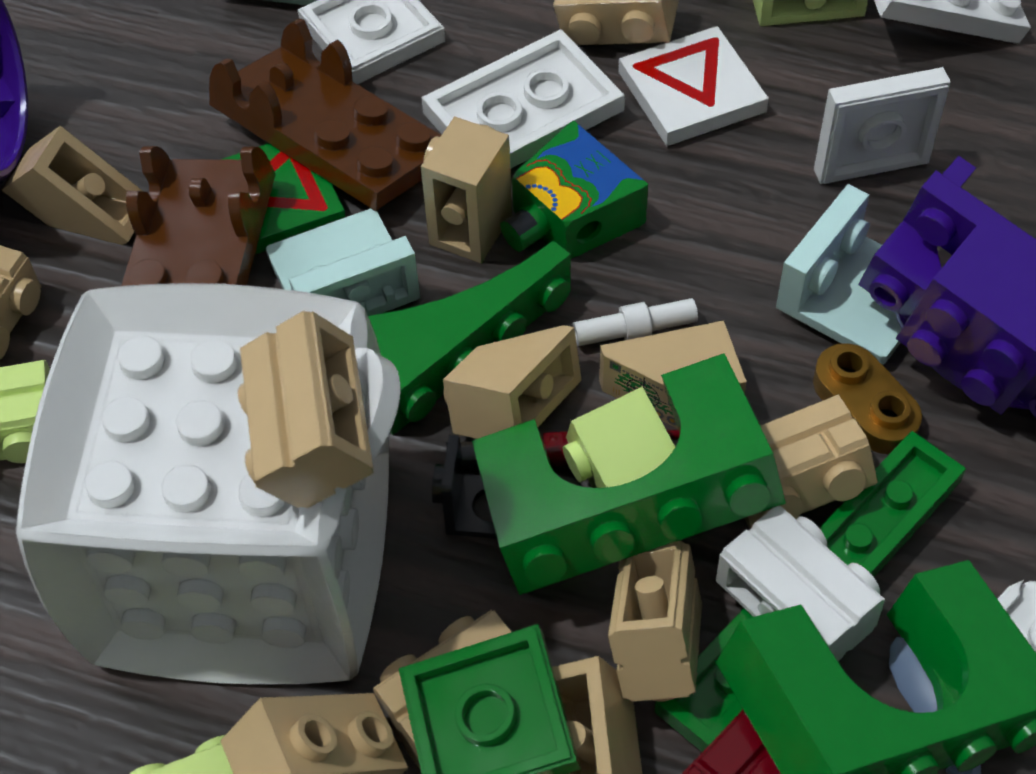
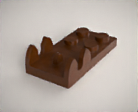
[209,19,441,211]
[121,146,276,286]

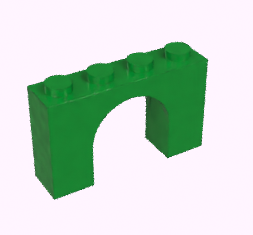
[472,353,786,595]
[716,560,1036,774]

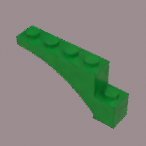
[368,241,571,435]

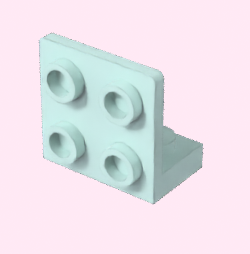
[776,184,902,364]
[266,209,421,316]

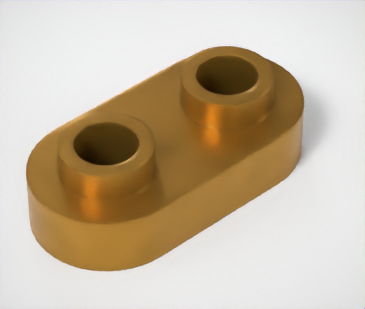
[813,343,922,454]

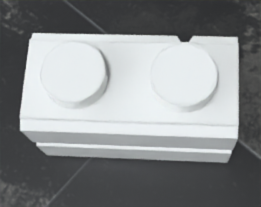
[716,506,885,661]

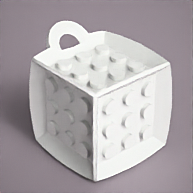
[16,283,400,684]

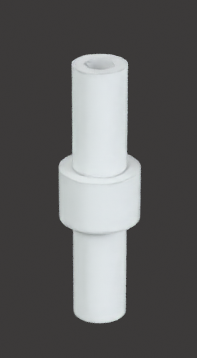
[573,298,698,346]

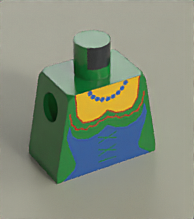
[500,121,649,259]

